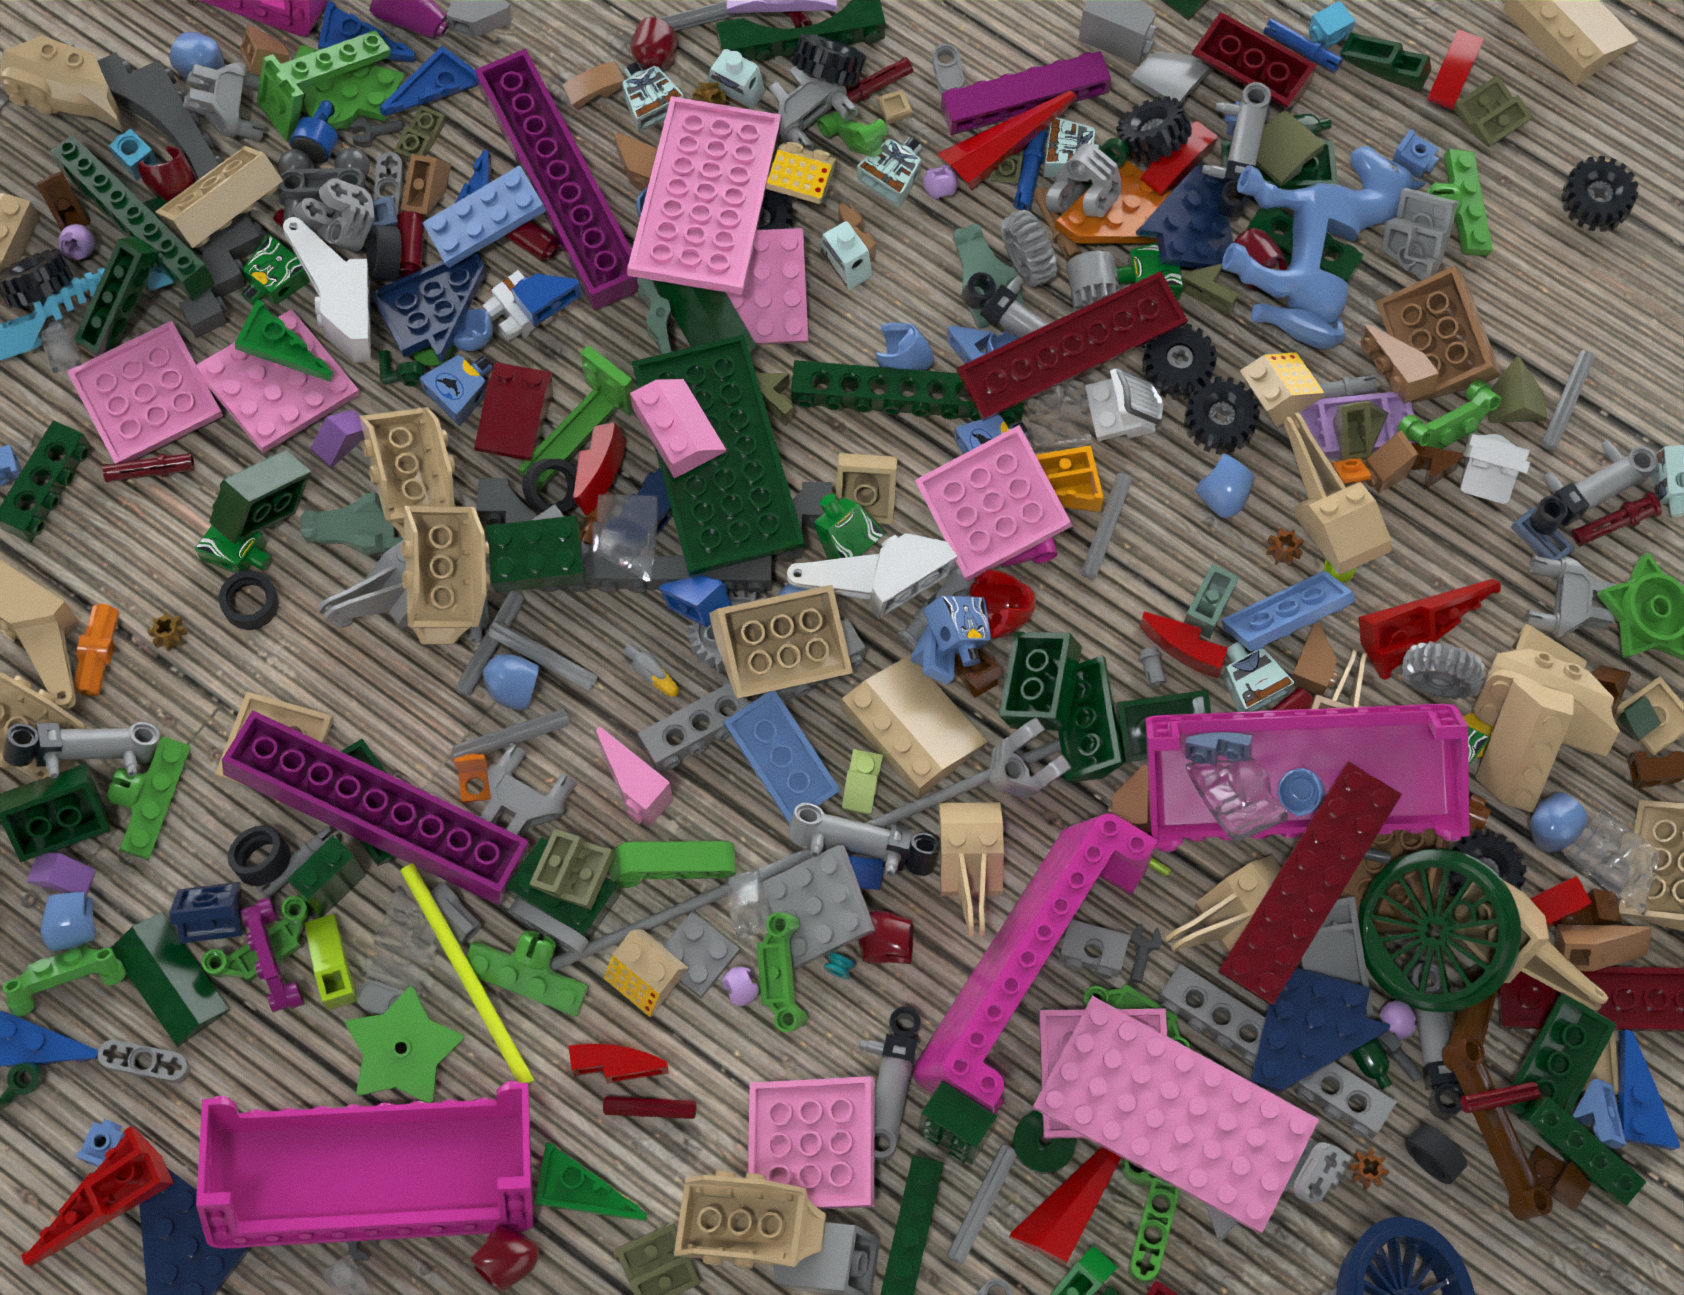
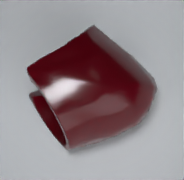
[630,17,678,72]
[138,146,196,202]
[1234,228,1287,291]
[858,911,913,964]
[471,1224,539,1292]

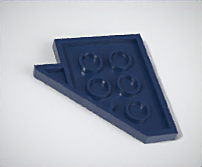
[1136,165,1234,274]
[370,252,487,362]
[1250,967,1390,1093]
[139,1168,252,1295]

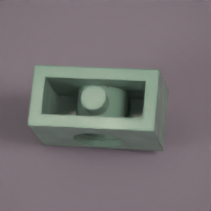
[1184,564,1239,639]

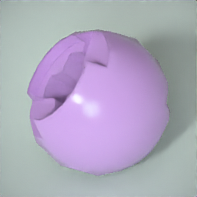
[923,165,958,199]
[58,224,95,261]
[722,966,759,1006]
[1379,1000,1417,1040]

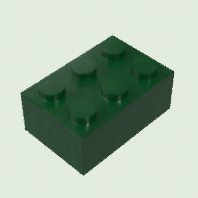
[209,450,311,544]
[486,515,586,593]
[999,632,1082,731]
[1113,690,1211,763]
[0,763,110,863]
[506,837,621,941]
[918,1080,997,1165]

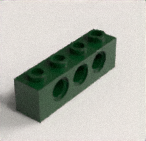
[1246,207,1364,285]
[74,237,160,354]
[0,420,91,543]
[1518,1095,1646,1206]

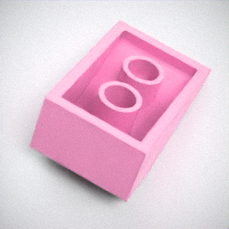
[596,727,673,827]

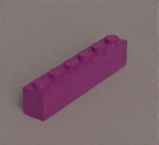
[941,51,1111,135]

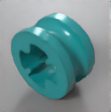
[824,953,855,980]

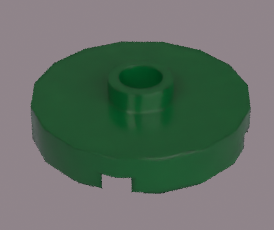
[1013,1111,1077,1175]

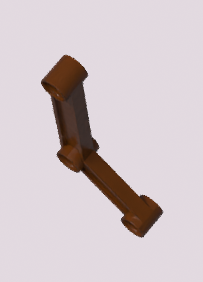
[1442,966,1553,1221]

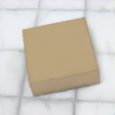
[877,89,913,125]

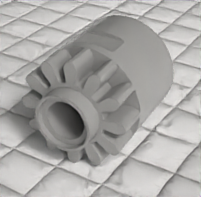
[1066,251,1120,312]

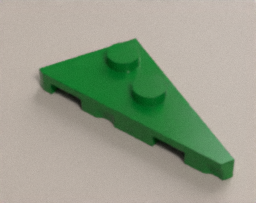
[235,299,334,382]
[535,1142,647,1222]

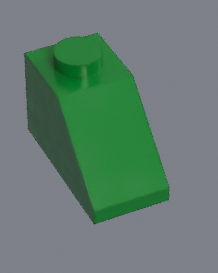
[1050,1245,1118,1295]

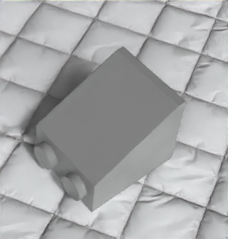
[1078,0,1157,65]
[773,1222,881,1295]

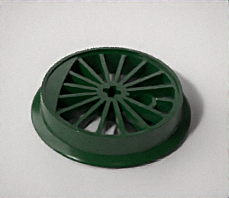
[1358,849,1521,1012]

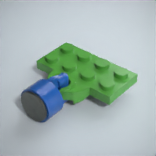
[289,45,406,164]

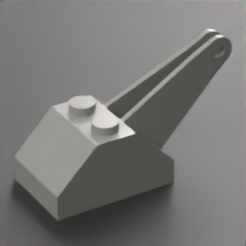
[317,539,408,630]

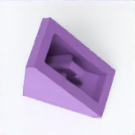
[311,409,365,468]
[26,853,96,898]

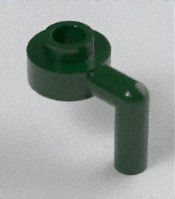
[1082,138,1129,188]
[379,350,426,387]
[0,1062,42,1110]

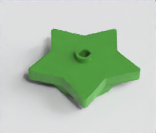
[1597,553,1684,660]
[345,986,465,1103]

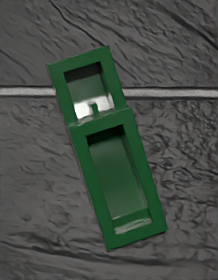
[1340,32,1432,91]

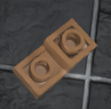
[562,61,625,110]
[838,202,876,262]

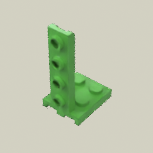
[256,30,391,142]
[519,345,634,490]

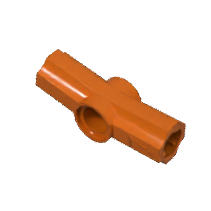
[73,603,120,696]

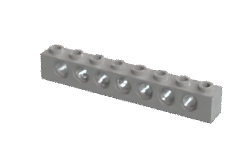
[638,618,866,772]
[1157,964,1397,1139]

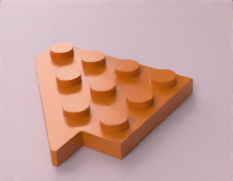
[1054,160,1171,243]

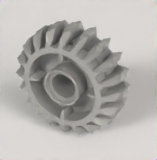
[1001,210,1057,287]
[1402,641,1485,700]

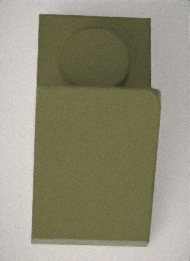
[1182,264,1238,316]
[756,373,794,426]

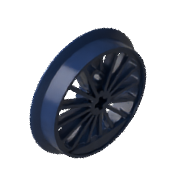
[1336,1217,1475,1295]

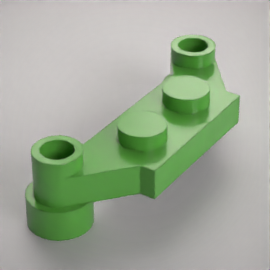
[817,111,889,158]
[1398,379,1501,449]
[201,896,309,983]
[757,912,808,1032]
[2,944,126,1016]
[1083,984,1190,1048]

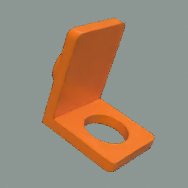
[1332,458,1371,483]
[454,754,491,803]

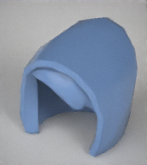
[169,31,225,80]
[876,323,934,371]
[1195,454,1255,519]
[483,654,539,710]
[1529,792,1588,853]
[40,892,96,952]

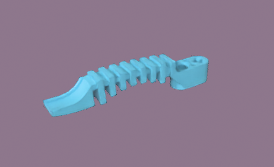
[0,266,174,360]

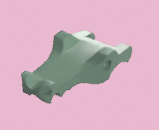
[953,224,1025,329]
[637,278,671,354]
[300,493,404,556]

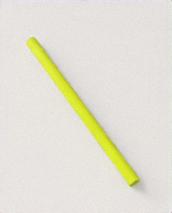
[400,863,534,1085]

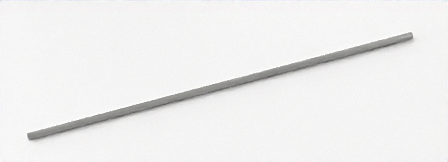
[550,739,1061,971]

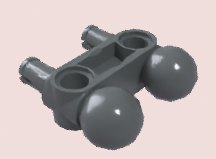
[278,147,370,223]

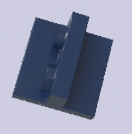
[169,882,244,944]

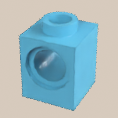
[1308,0,1355,49]
[109,128,158,181]

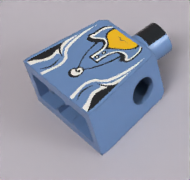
[923,596,991,667]

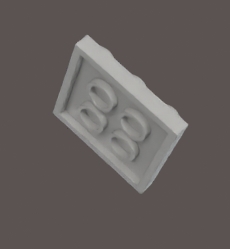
[762,845,875,968]

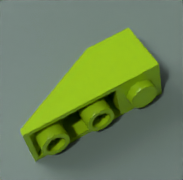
[305,914,357,1010]

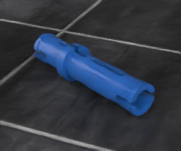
[1263,18,1343,73]
[1013,130,1048,211]

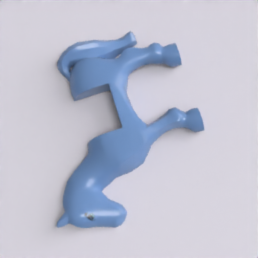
[1222,146,1427,350]

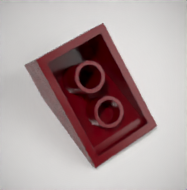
[474,362,553,461]

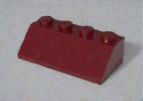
[1191,11,1317,108]

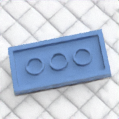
[422,165,547,268]
[1221,570,1355,652]
[722,691,841,824]

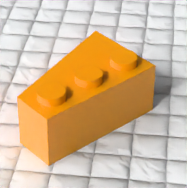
[1036,445,1104,512]

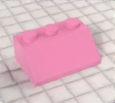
[630,379,726,478]

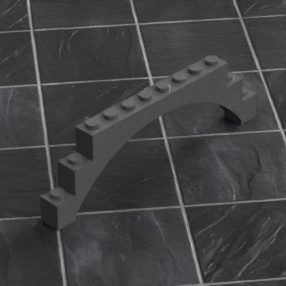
[71,45,264,338]
[477,478,832,594]

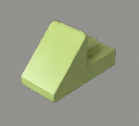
[842,749,883,815]

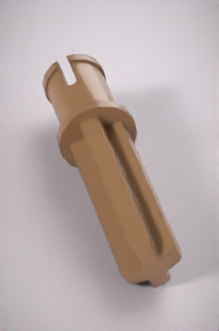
[1034,187,1082,262]

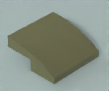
[1453,75,1533,147]
[1256,110,1325,186]
[529,829,616,910]
[615,1221,701,1295]

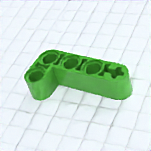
[610,841,736,888]
[1121,1159,1180,1285]

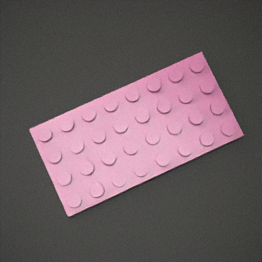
[627,96,781,295]
[1032,996,1319,1234]

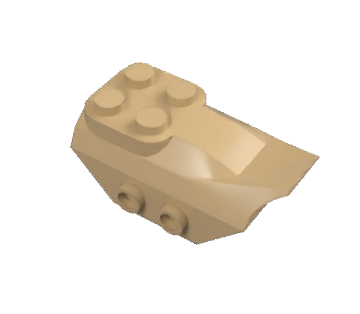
[0,36,124,133]
[359,407,455,539]
[401,506,490,644]
[1471,648,1620,757]
[0,672,86,781]
[674,1171,826,1269]

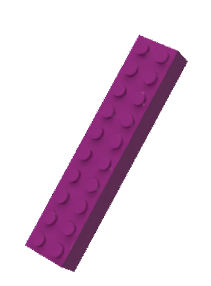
[475,48,639,311]
[222,710,529,906]

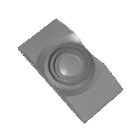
[1300,896,1374,1020]

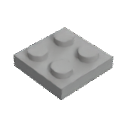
[663,912,740,999]

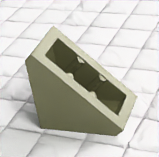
[1487,355,1547,423]
[1332,400,1389,460]

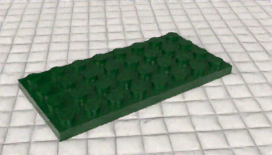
[632,334,805,576]

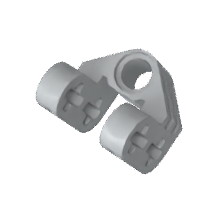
[1046,143,1122,217]
[294,178,374,252]
[989,717,1071,799]
[1284,1138,1352,1204]

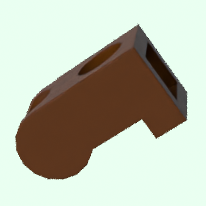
[1627,751,1684,789]

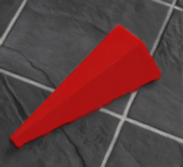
[936,90,1077,191]
[1358,579,1501,680]
[21,1126,174,1266]
[1009,1147,1122,1266]

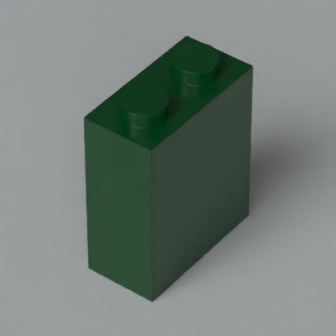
[287,835,366,918]

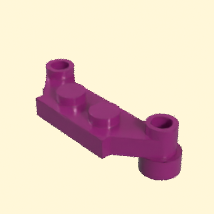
[241,896,304,1013]

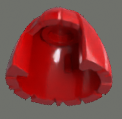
[969,570,1036,639]

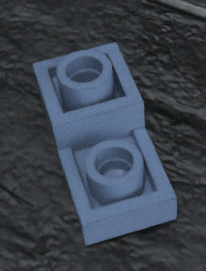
[1185,732,1252,765]

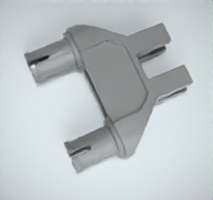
[183,62,264,142]
[769,66,859,152]
[1524,555,1617,639]
[480,743,578,838]

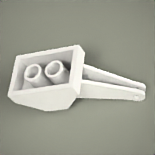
[283,217,371,363]
[787,533,957,620]

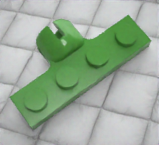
[1427,149,1493,256]
[107,736,191,861]
[466,931,589,1017]

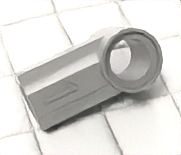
[430,882,481,944]

